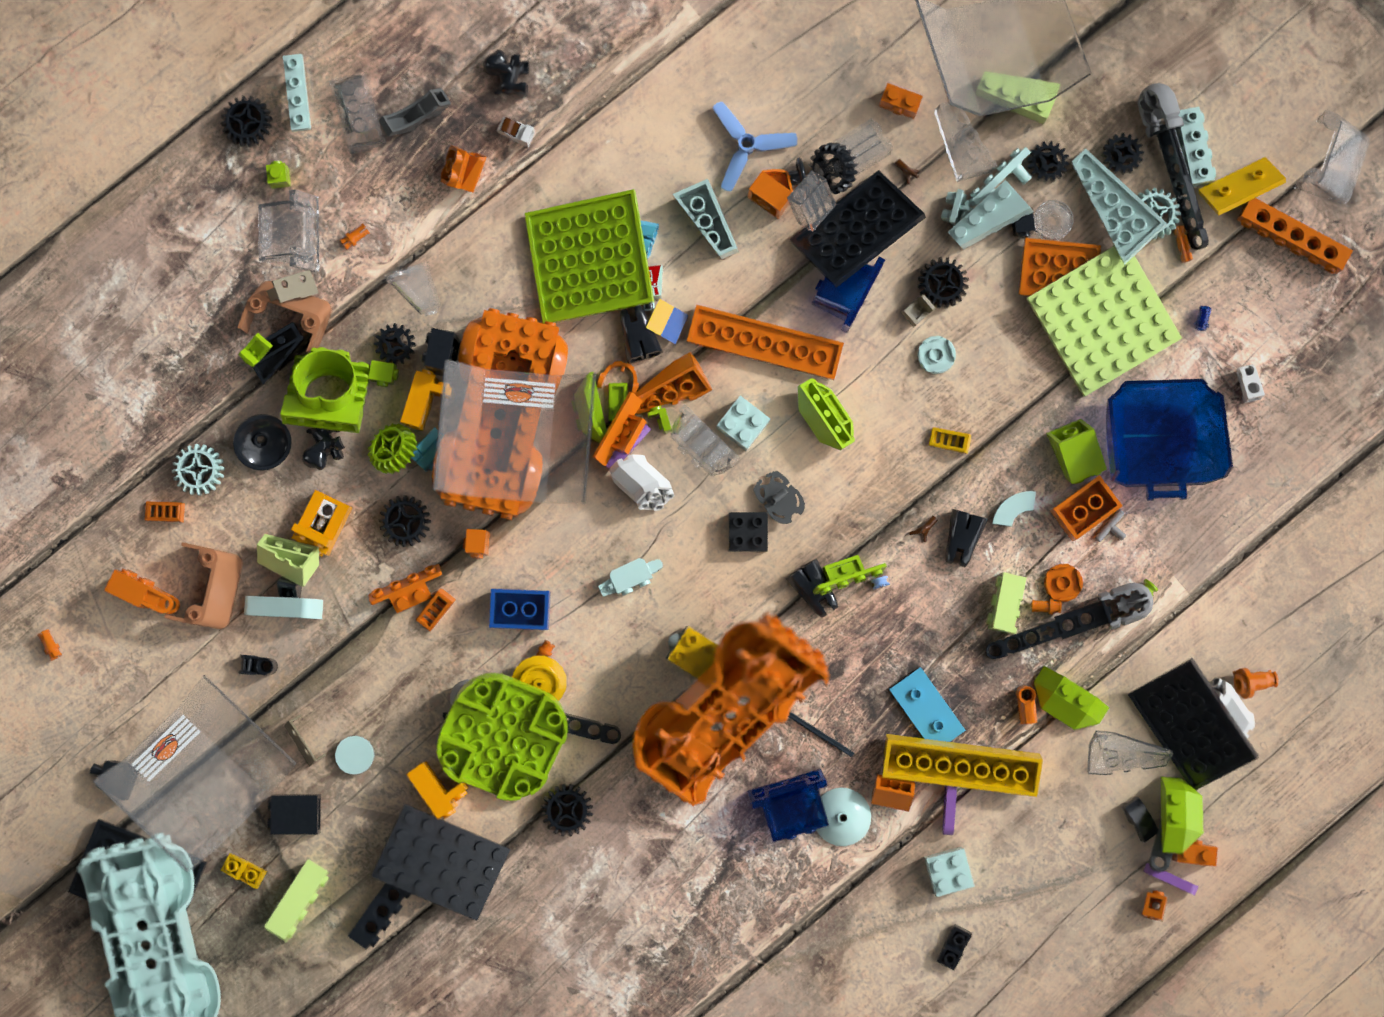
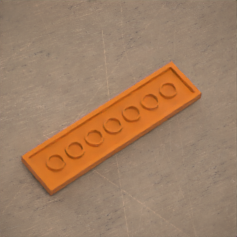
[687,304,844,380]

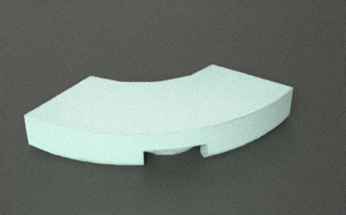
[992,491,1036,527]

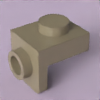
[901,294,935,327]

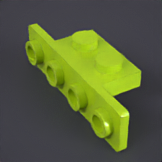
[813,555,887,595]

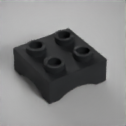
[729,512,768,552]

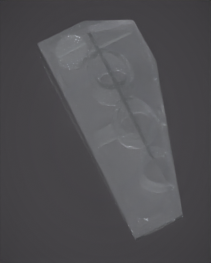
[1087,731,1173,775]

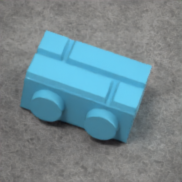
[411,427,443,472]

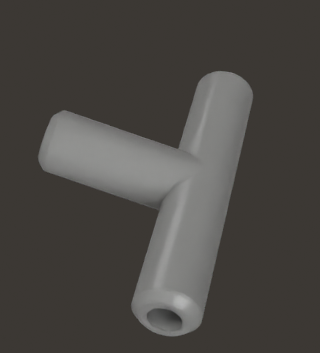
[1095,509,1126,542]

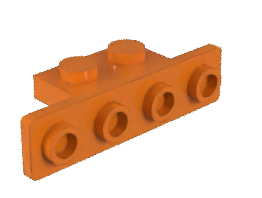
[593,392,646,466]
[369,564,442,613]

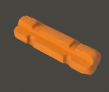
[1173,225,1193,263]

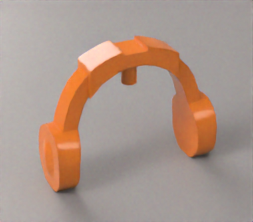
[597,361,639,394]

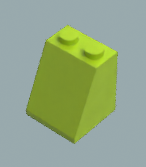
[1046,419,1107,484]

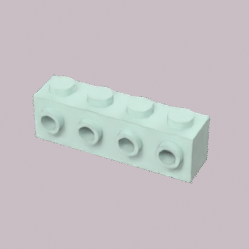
[1176,107,1216,187]

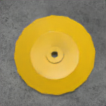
[512,656,567,701]

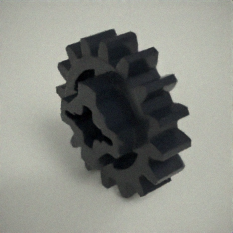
[1101,133,1144,175]
[1027,141,1069,183]
[374,323,417,365]

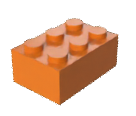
[1050,475,1122,541]

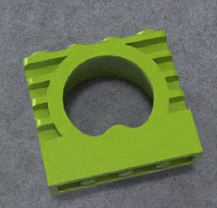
[280,347,370,433]

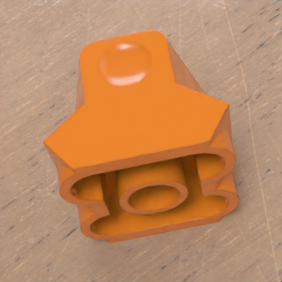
[440,145,486,192]

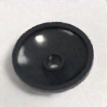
[233,414,292,471]

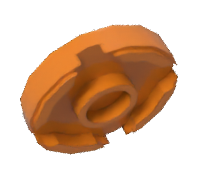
[1044,564,1083,602]

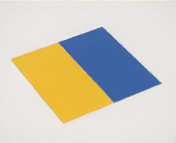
[646,299,689,344]

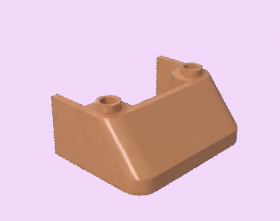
[237,281,332,354]
[164,542,243,629]

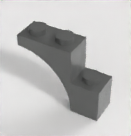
[378,88,451,136]

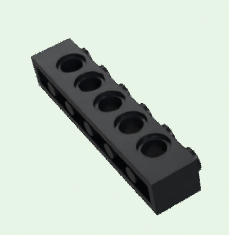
[348,883,411,950]

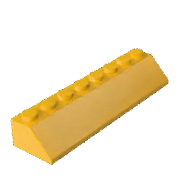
[882,734,1043,797]

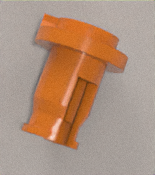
[1232,668,1279,699]

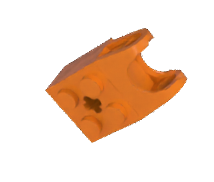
[104,568,180,614]

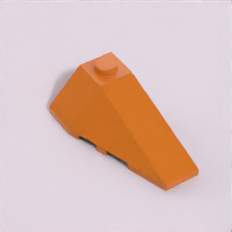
[635,352,712,414]

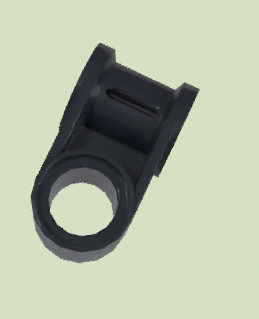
[238,654,278,675]

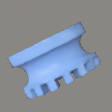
[871,576,890,589]

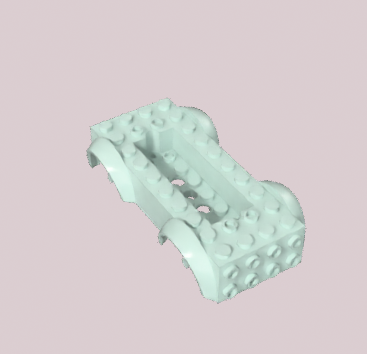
[77,834,220,1017]

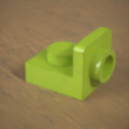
[647,406,672,433]

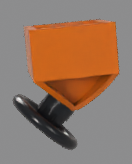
[748,158,807,219]

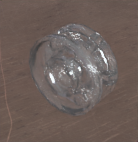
[1033,200,1074,241]

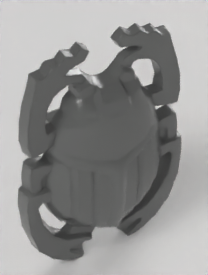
[753,471,805,524]

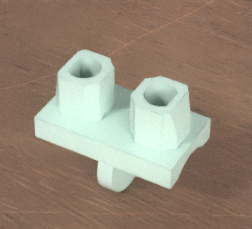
[941,189,974,227]

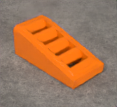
[145,501,185,523]
[416,588,456,632]

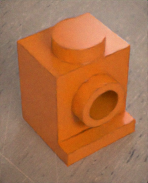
[1142,890,1168,922]

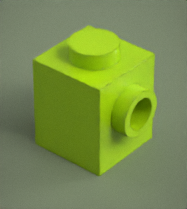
[266,161,291,189]
[368,360,399,387]

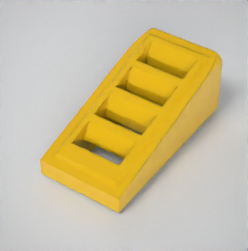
[928,427,971,454]

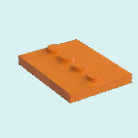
[1019,238,1101,296]

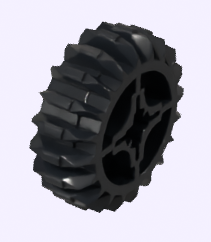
[221,95,273,147]
[809,142,858,194]
[917,257,969,309]
[379,495,431,547]
[541,784,593,837]

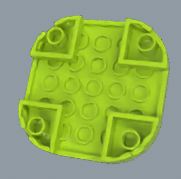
[437,673,568,801]

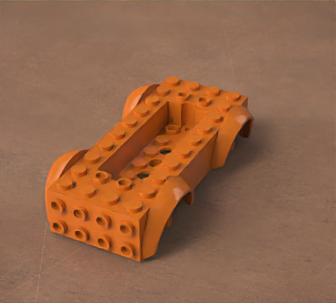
[432,308,568,520]
[632,613,829,806]

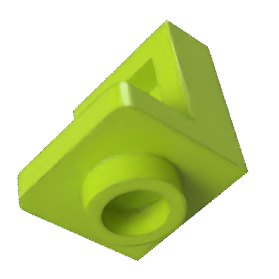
[238,333,273,367]

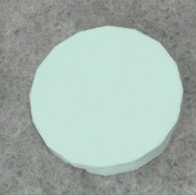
[917,336,956,374]
[335,736,375,775]

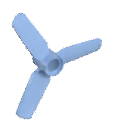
[713,102,797,191]

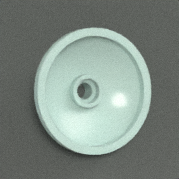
[813,788,871,846]

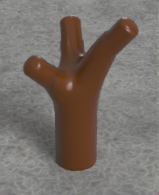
[895,158,919,184]
[909,516,938,542]

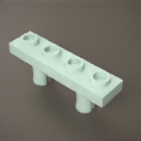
[283,54,311,132]
[969,147,1032,207]

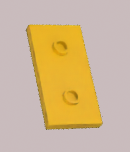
[1198,157,1286,216]

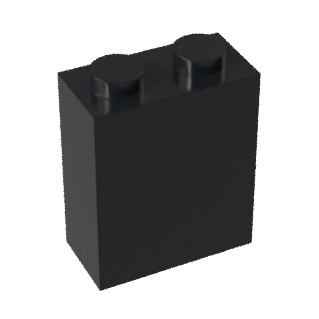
[267,794,321,835]

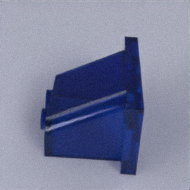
[812,256,885,333]
[747,768,829,842]

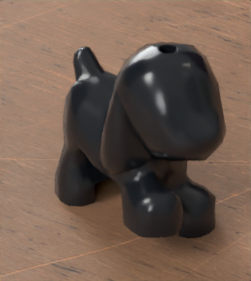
[483,49,530,97]
[302,428,345,470]

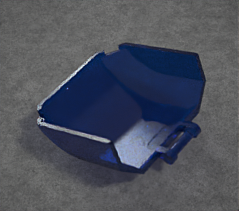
[1106,379,1233,501]

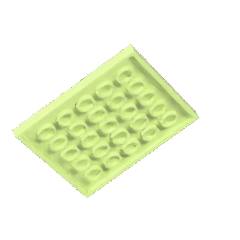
[1026,246,1182,397]

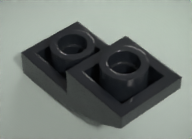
[1122,797,1158,842]
[937,924,972,970]

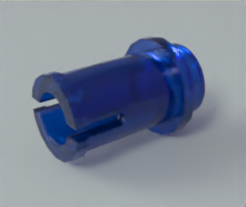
[1194,306,1212,331]

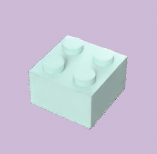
[716,395,770,451]
[924,847,975,897]

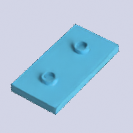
[889,667,966,742]

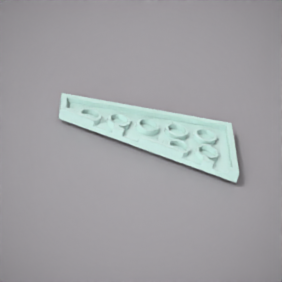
[1072,148,1167,265]

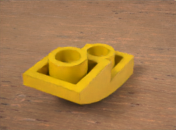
[220,853,267,889]

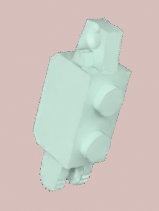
[598,558,663,597]

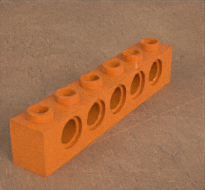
[1237,198,1353,274]

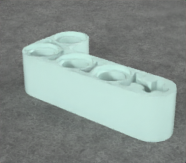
[244,596,323,619]

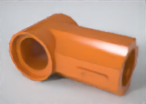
[1015,685,1037,724]

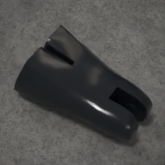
[620,305,663,363]
[945,509,988,568]
[785,558,838,618]

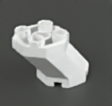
[609,454,675,511]
[1209,677,1255,739]

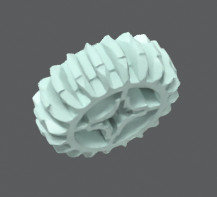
[1138,188,1181,240]
[172,444,225,496]

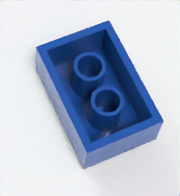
[489,589,551,630]

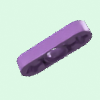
[942,785,957,835]
[1143,863,1199,895]

